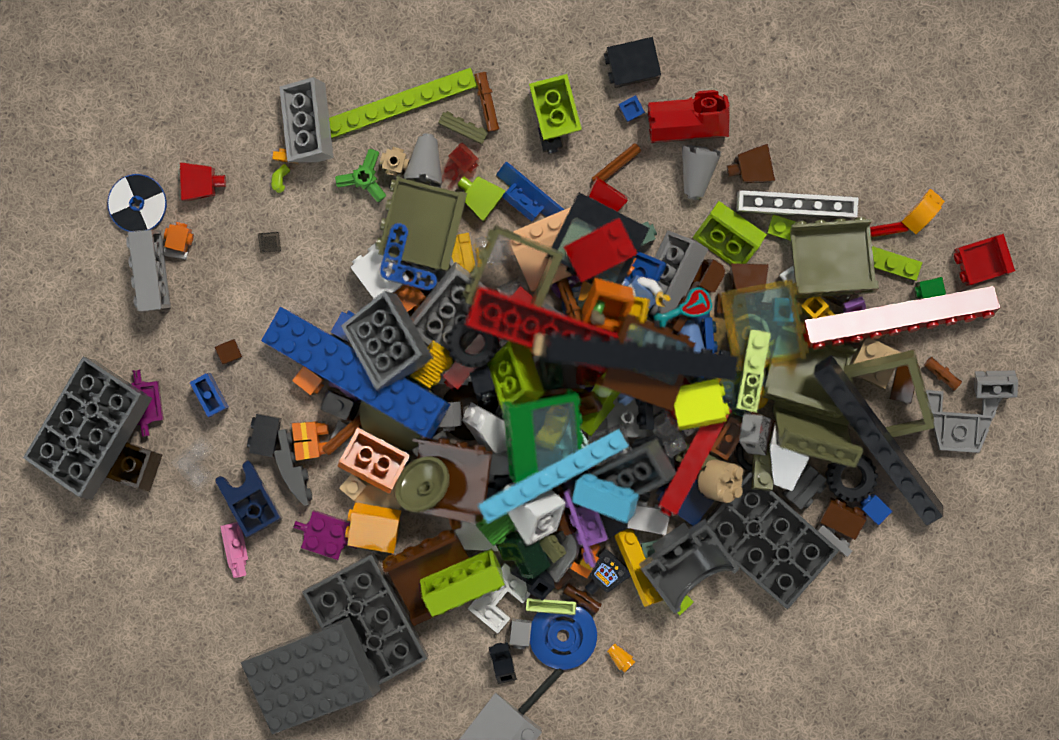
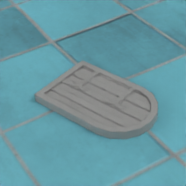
[539,531,579,582]

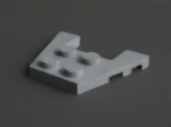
[926,390,1002,453]

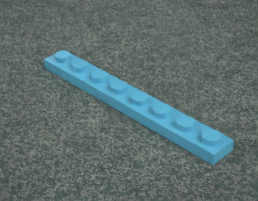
[478,429,628,523]

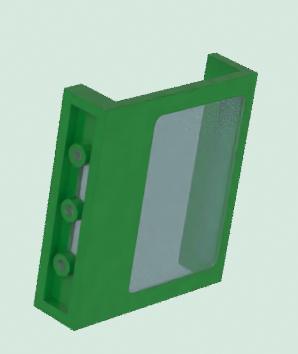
[502,389,584,484]

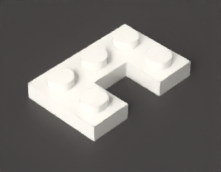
[468,563,531,634]

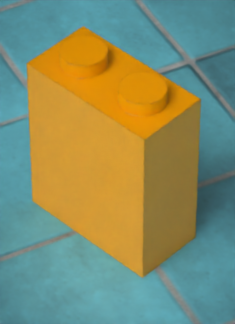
[345,502,401,554]

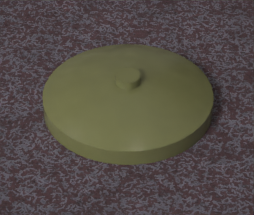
[360,375,434,451]

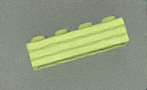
[526,598,577,615]

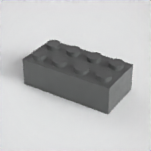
[588,439,676,495]

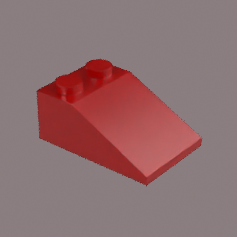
[563,218,637,282]

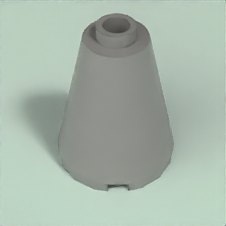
[403,133,442,188]
[682,145,721,200]

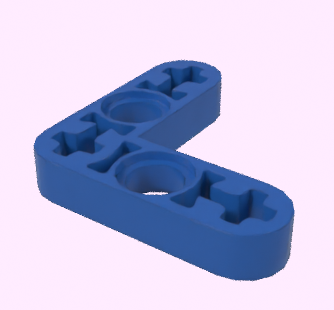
[380,223,437,291]

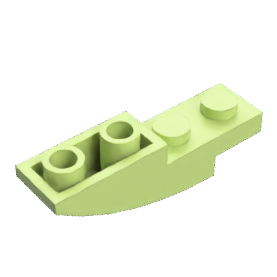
[737,329,771,412]

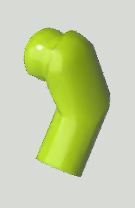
[271,163,291,193]

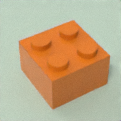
[581,278,635,332]

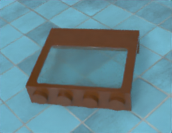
[595,314,696,411]

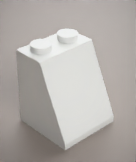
[351,243,411,299]
[462,403,507,454]
[770,424,810,491]
[503,483,566,545]

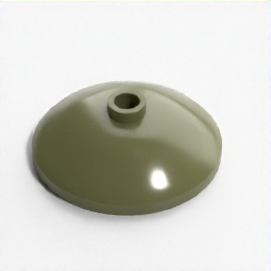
[395,457,449,512]

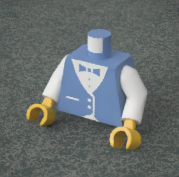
[613,275,671,309]

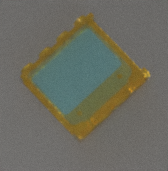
[720,279,809,372]

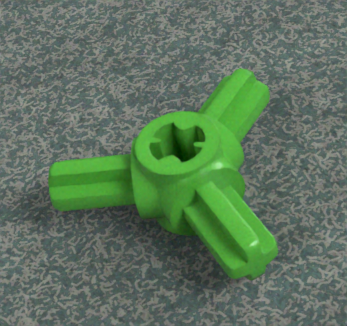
[335,149,386,202]

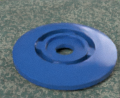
[530,605,597,670]

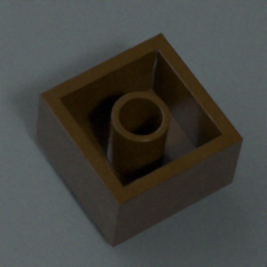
[106,442,163,492]

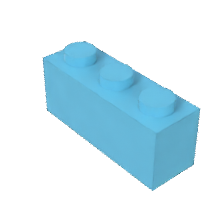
[572,474,639,523]

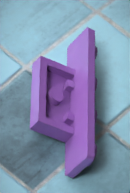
[563,489,608,568]

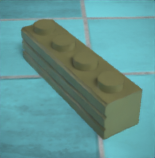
[438,111,488,145]
[537,533,567,563]

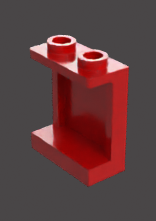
[953,234,1015,286]

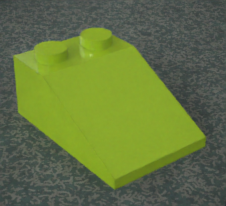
[529,74,582,140]

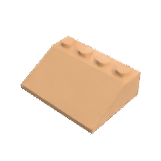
[509,207,593,292]

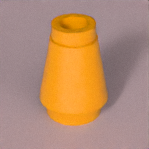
[607,644,635,673]

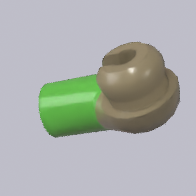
[591,300,605,326]

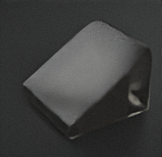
[258,232,281,254]

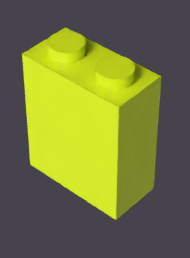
[674,379,730,431]

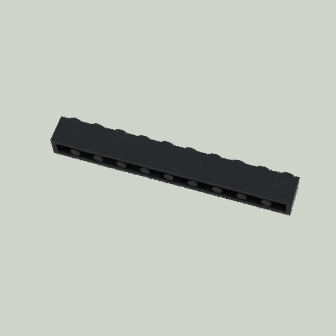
[541,332,738,381]
[814,355,943,526]

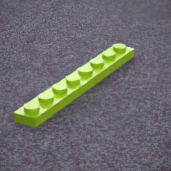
[329,67,477,139]
[767,214,923,281]

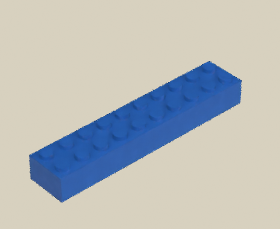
[261,307,451,439]

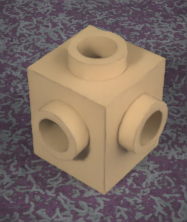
[380,147,409,177]

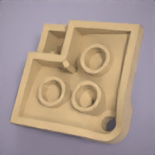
[339,464,407,510]

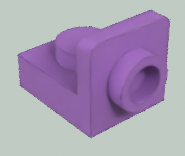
[843,296,866,313]

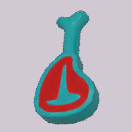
[654,287,712,327]

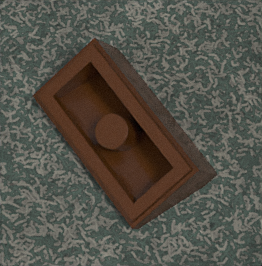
[890,364,920,404]

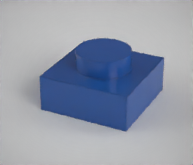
[618,95,645,122]

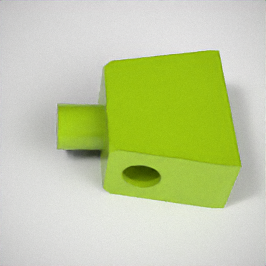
[457,176,506,222]

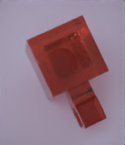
[444,142,479,181]

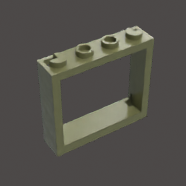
[463,225,563,307]
[844,350,935,444]

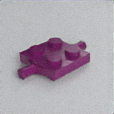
[131,370,164,437]
[293,510,357,560]

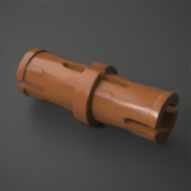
[924,356,962,391]

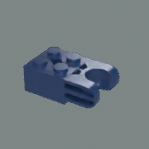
[215,460,283,538]

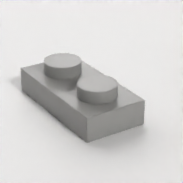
[816,524,852,557]

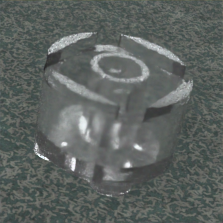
[473,235,517,269]

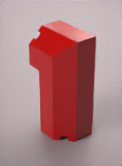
[648,90,730,143]

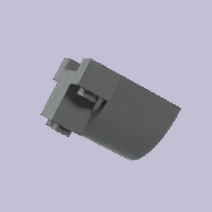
[639,519,739,614]

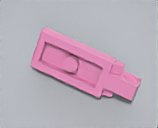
[220,522,248,578]

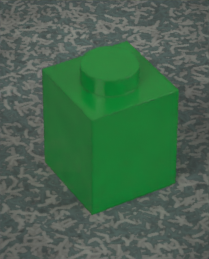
[914,277,946,300]

